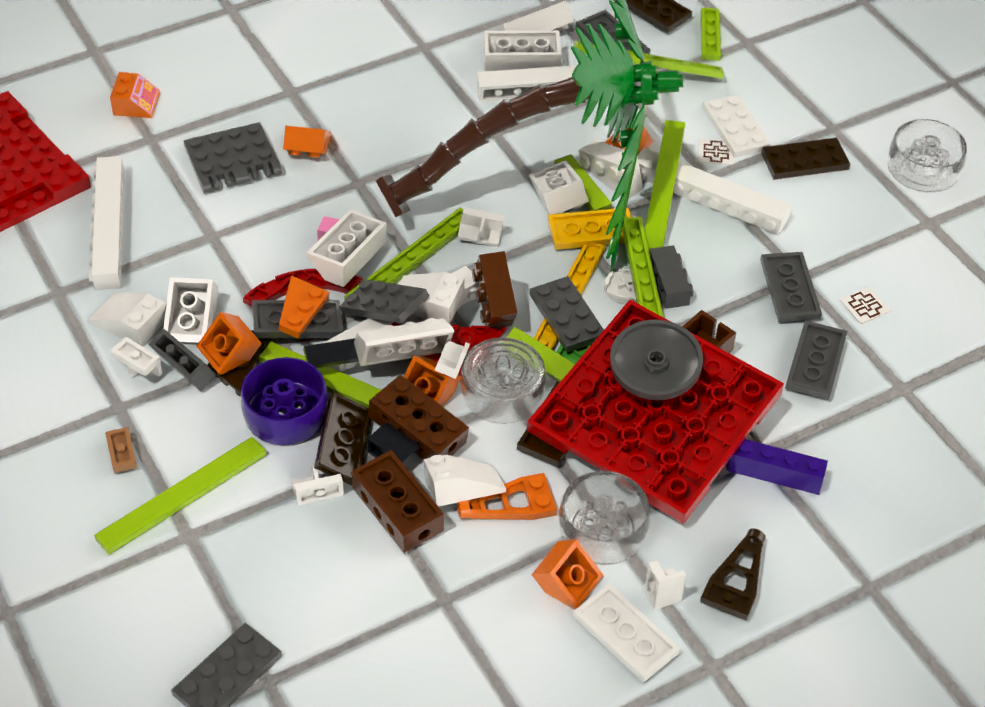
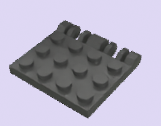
[183,122,282,193]

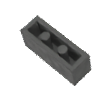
[649,245,693,309]
[149,329,216,392]

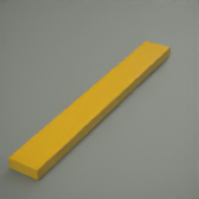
[534,244,606,350]

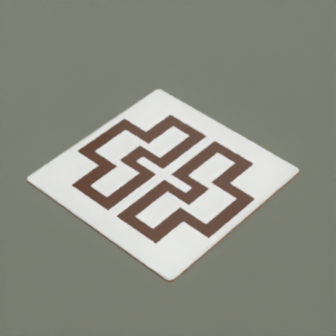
[699,138,734,165]
[840,287,891,323]

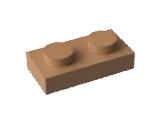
[105,427,137,473]

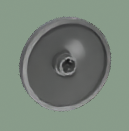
[610,320,703,400]

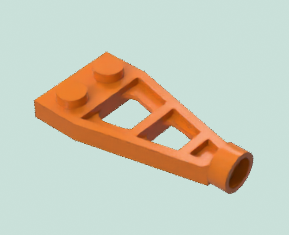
[457,473,557,520]

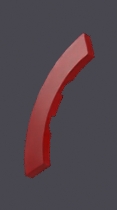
[243,269,363,307]

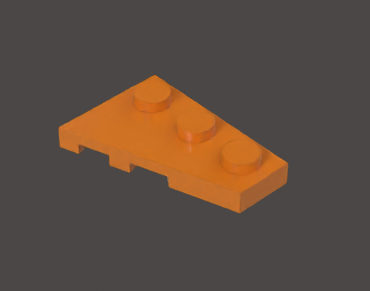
[279,276,330,339]

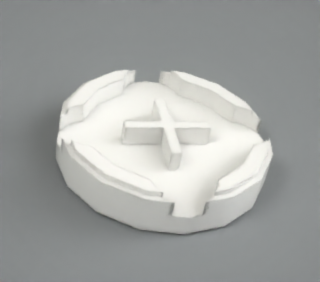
[604,268,636,304]

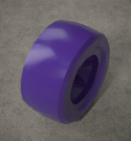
[241,357,328,445]

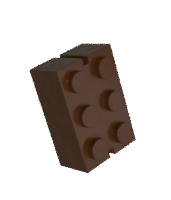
[472,251,518,328]
[682,310,736,353]

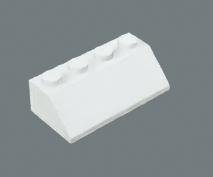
[489,1,574,31]
[484,30,562,71]
[306,209,387,287]
[354,318,454,367]

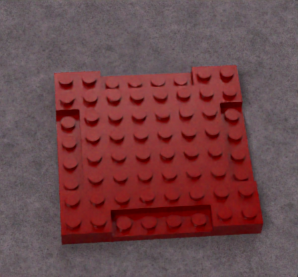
[0,91,91,232]
[527,300,784,524]

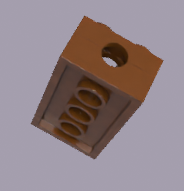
[368,374,469,460]
[351,450,444,553]

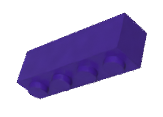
[728,439,828,495]

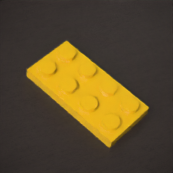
[547,208,631,250]

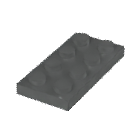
[576,10,650,54]
[760,252,822,322]
[529,276,604,353]
[339,279,429,324]
[252,300,343,338]
[785,320,848,400]
[171,623,282,707]

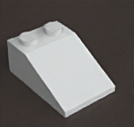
[529,160,589,215]
[399,272,465,324]
[164,277,219,344]
[88,292,166,347]
[423,455,506,506]

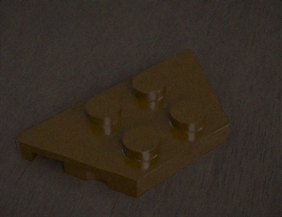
[207,330,272,396]

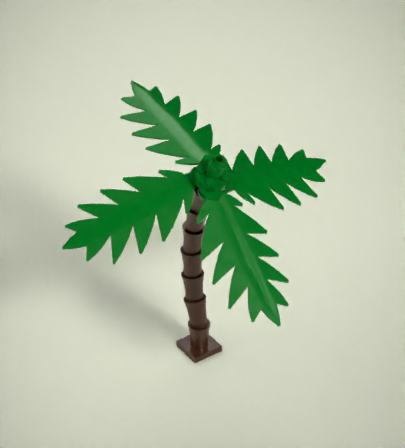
[375,0,683,272]

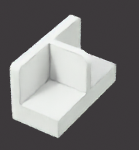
[458,207,505,247]
[111,337,162,377]
[435,341,470,379]
[292,466,344,505]
[644,560,686,610]

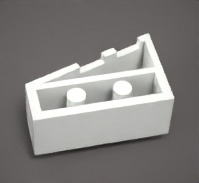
[579,140,643,199]

